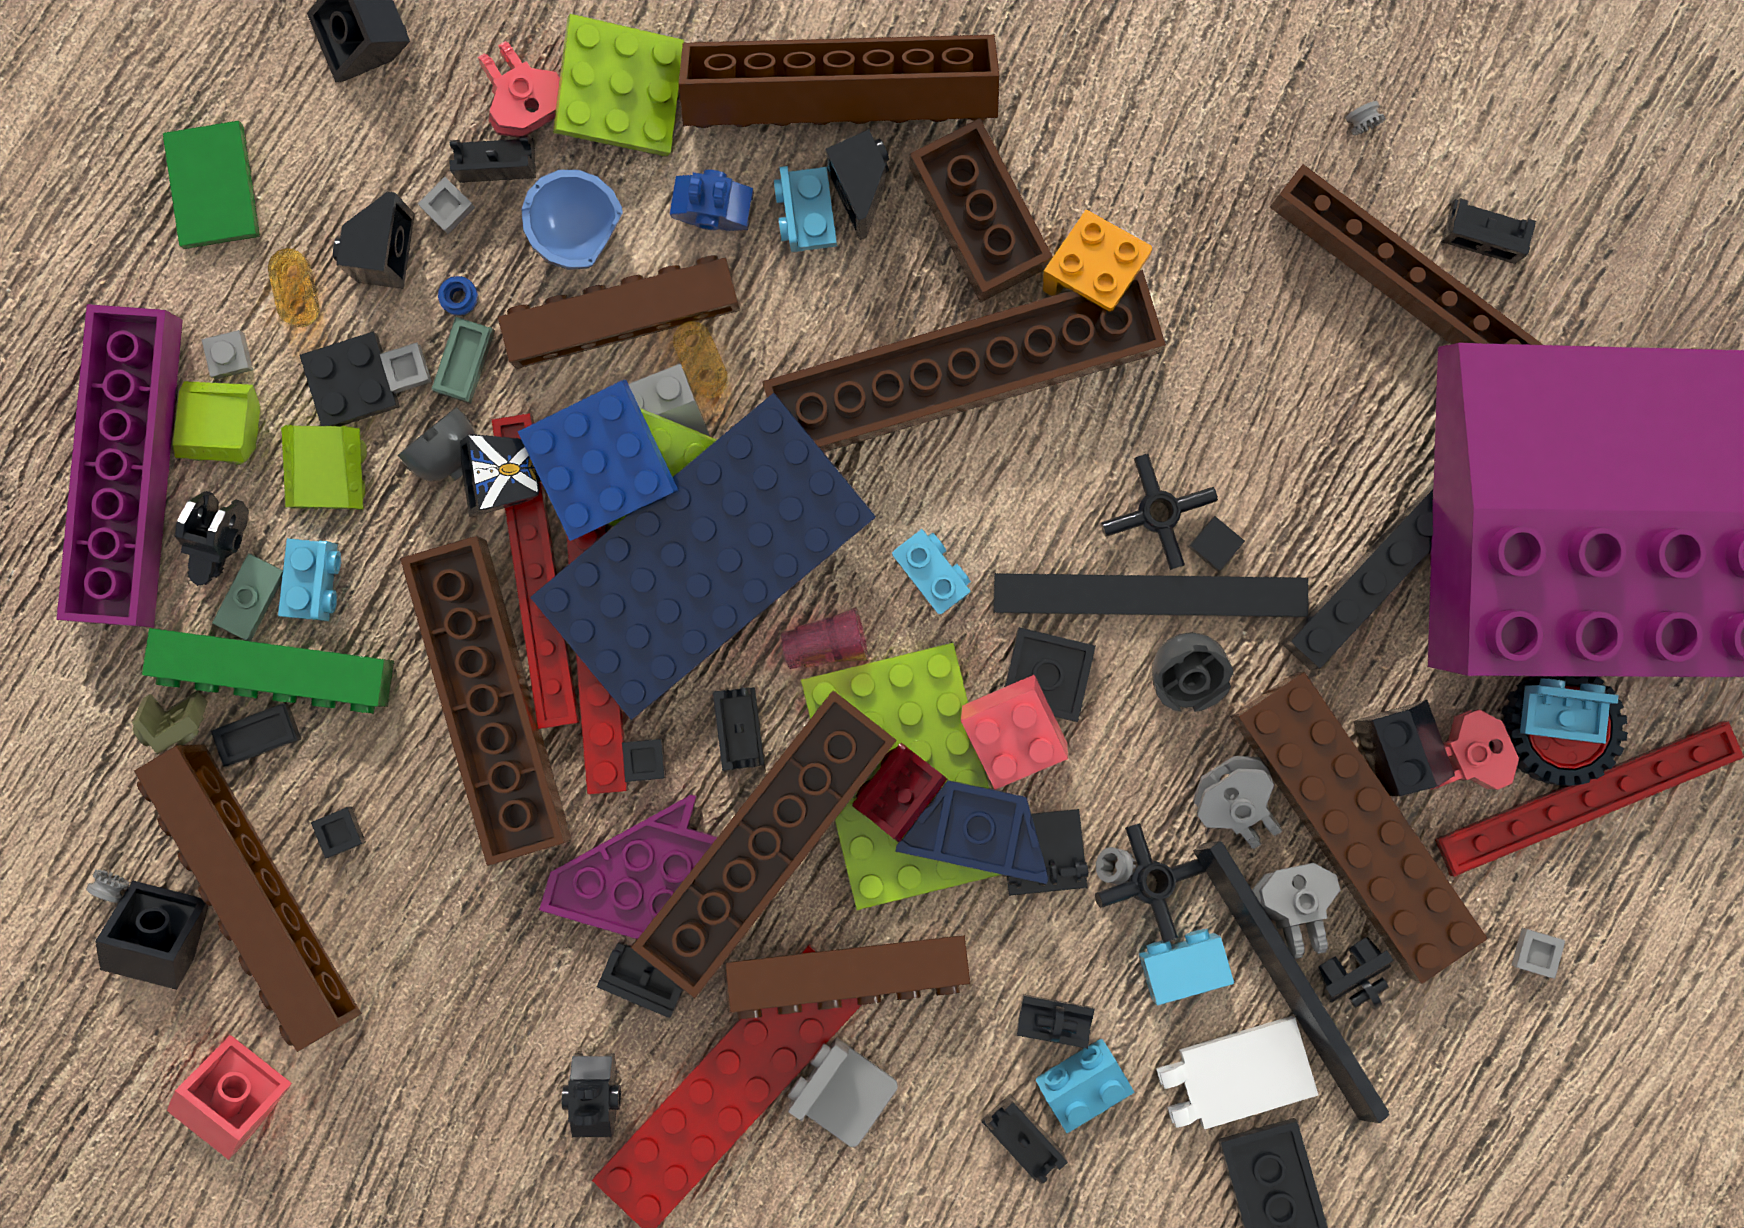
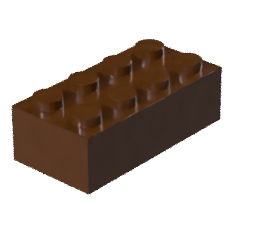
[909,118,1053,303]

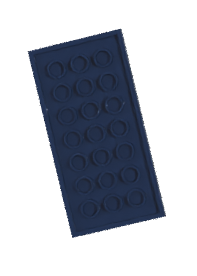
[530,393,876,720]

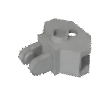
[1194,756,1283,849]
[1252,863,1341,959]

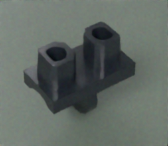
[1318,937,1394,1010]
[1016,994,1095,1049]

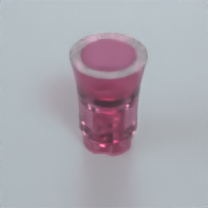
[781,607,869,669]

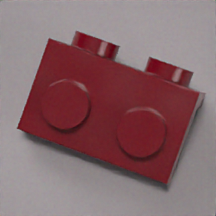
[852,743,948,842]

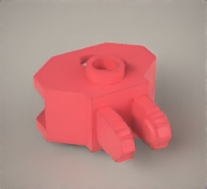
[477,41,560,138]
[1431,709,1519,790]

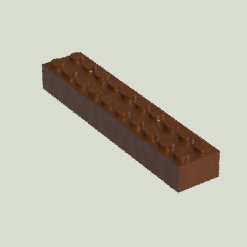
[762,270,1166,452]

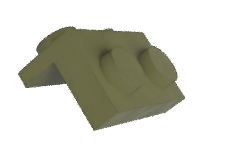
[132,690,208,755]

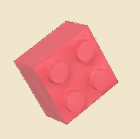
[961,675,1068,790]

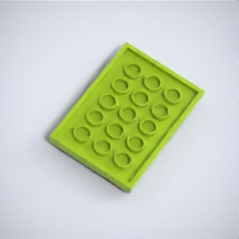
[801,643,1002,910]

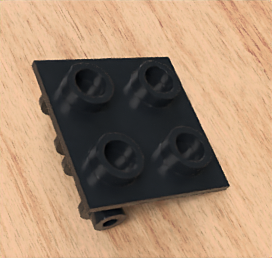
[1007,809,1088,896]

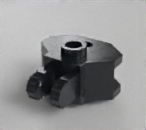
[175,491,249,586]
[562,1053,621,1137]

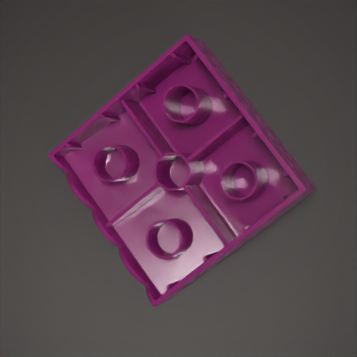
[1427,343,1744,677]

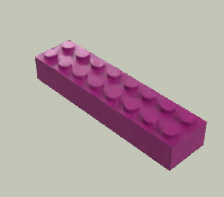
[56,304,183,628]

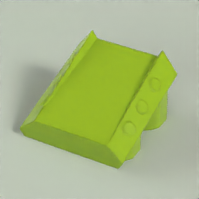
[173,381,261,465]
[281,425,367,510]

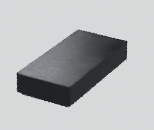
[211,703,302,767]

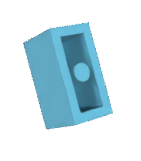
[1139,929,1234,1006]

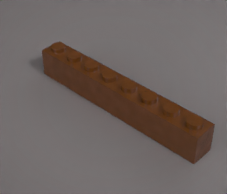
[1270,164,1543,345]

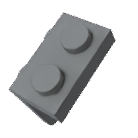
[787,1037,898,1147]

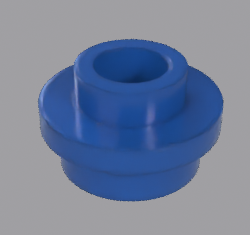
[438,276,478,316]

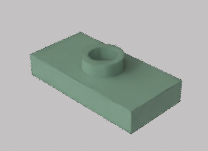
[212,553,283,641]

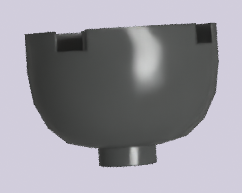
[397,407,476,481]
[1152,632,1234,712]

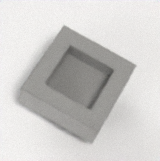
[418,177,475,234]
[201,330,253,379]
[380,342,432,394]
[1511,928,1565,979]

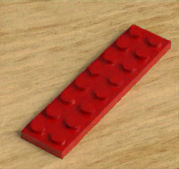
[592,944,862,1228]

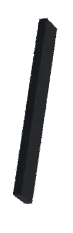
[993,573,1308,617]
[1193,841,1390,1123]

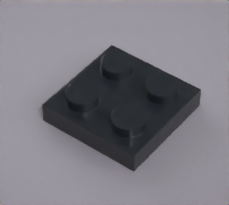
[299,331,400,427]
[1004,627,1096,722]

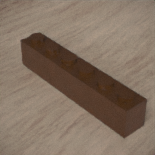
[498,255,741,369]
[723,935,970,1019]

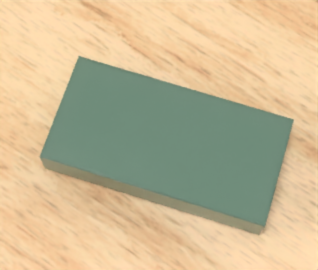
[431,317,495,404]

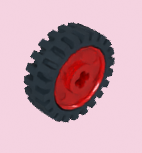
[1501,676,1628,786]

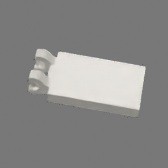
[1156,1016,1318,1129]

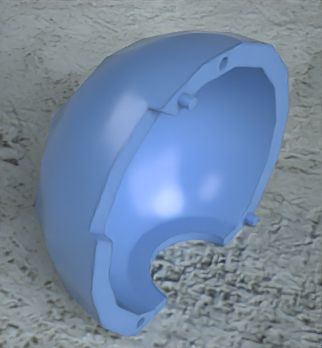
[521,170,623,270]

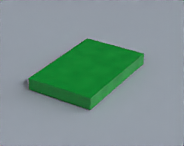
[163,121,260,249]

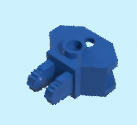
[670,169,754,231]

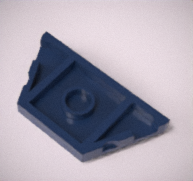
[895,780,1048,884]

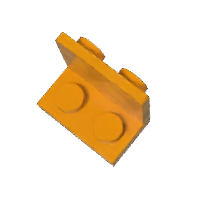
[1043,209,1152,311]

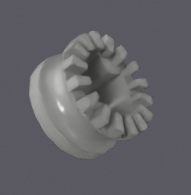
[1345,101,1386,136]
[1096,847,1136,885]
[86,870,129,903]

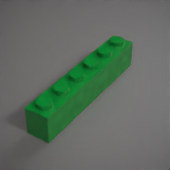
[142,628,394,714]

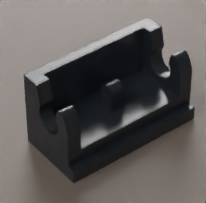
[449,135,536,183]
[1441,198,1536,264]
[713,687,765,771]
[597,941,684,1018]
[981,1094,1068,1184]

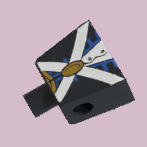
[460,434,541,517]

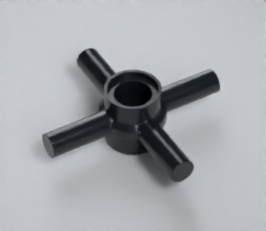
[1101,454,1218,570]
[1095,823,1206,942]

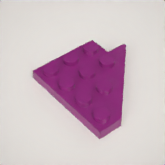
[539,794,718,939]

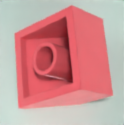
[167,1035,292,1160]

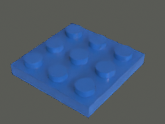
[518,380,678,541]

